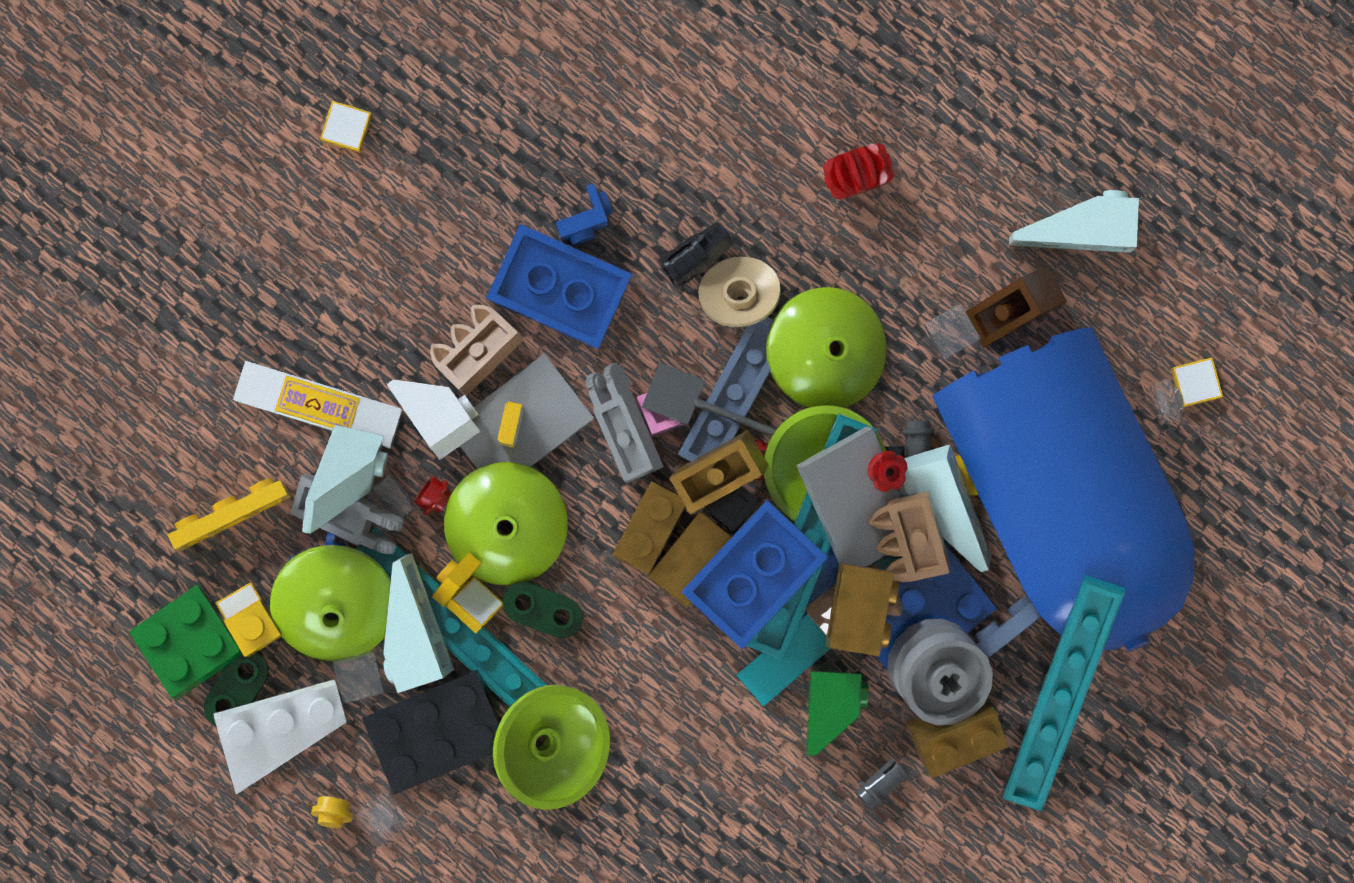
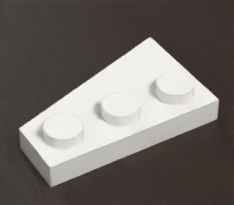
[214,679,346,794]

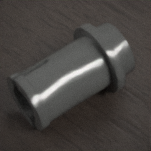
[901,421,934,458]
[855,758,909,811]

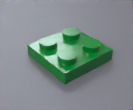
[129,585,243,701]

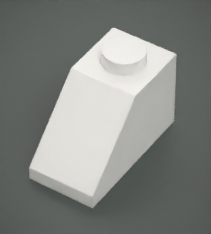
[387,380,480,460]

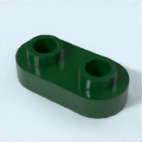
[503,582,583,638]
[204,652,269,725]

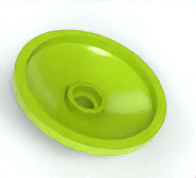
[766,287,887,408]
[764,405,886,521]
[444,462,568,585]
[270,545,391,661]
[493,685,610,810]

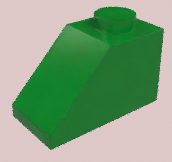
[806,671,869,756]

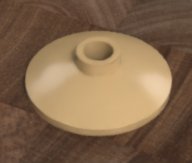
[698,257,781,327]

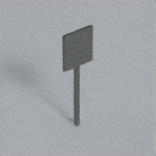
[642,363,776,437]

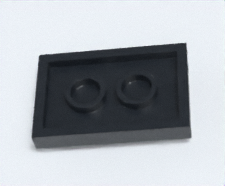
[362,670,500,795]

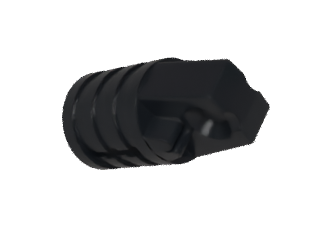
[657,223,734,289]

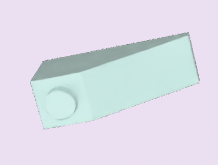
[1009,190,1139,253]
[302,425,388,534]
[899,444,991,572]
[384,553,454,693]

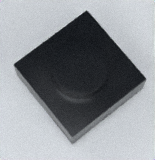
[703,486,760,533]

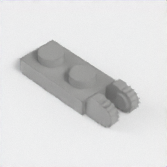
[585,363,664,484]
[290,474,404,555]

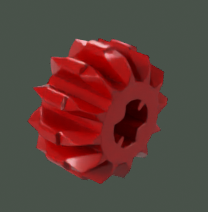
[823,143,895,200]

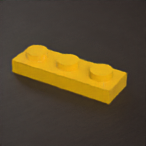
[167,478,291,551]

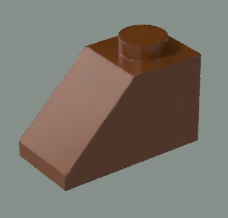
[964,266,1067,348]

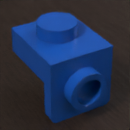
[556,183,613,246]

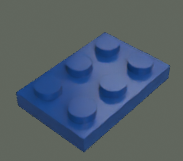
[486,224,632,350]
[681,500,828,649]
[875,545,997,670]

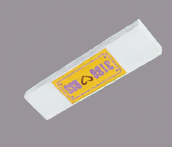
[233,361,403,449]

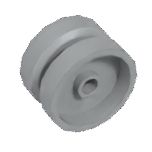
[887,619,993,726]

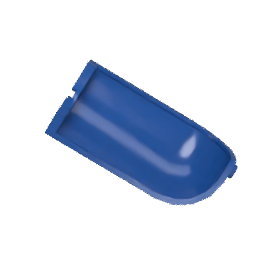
[932,327,1194,652]

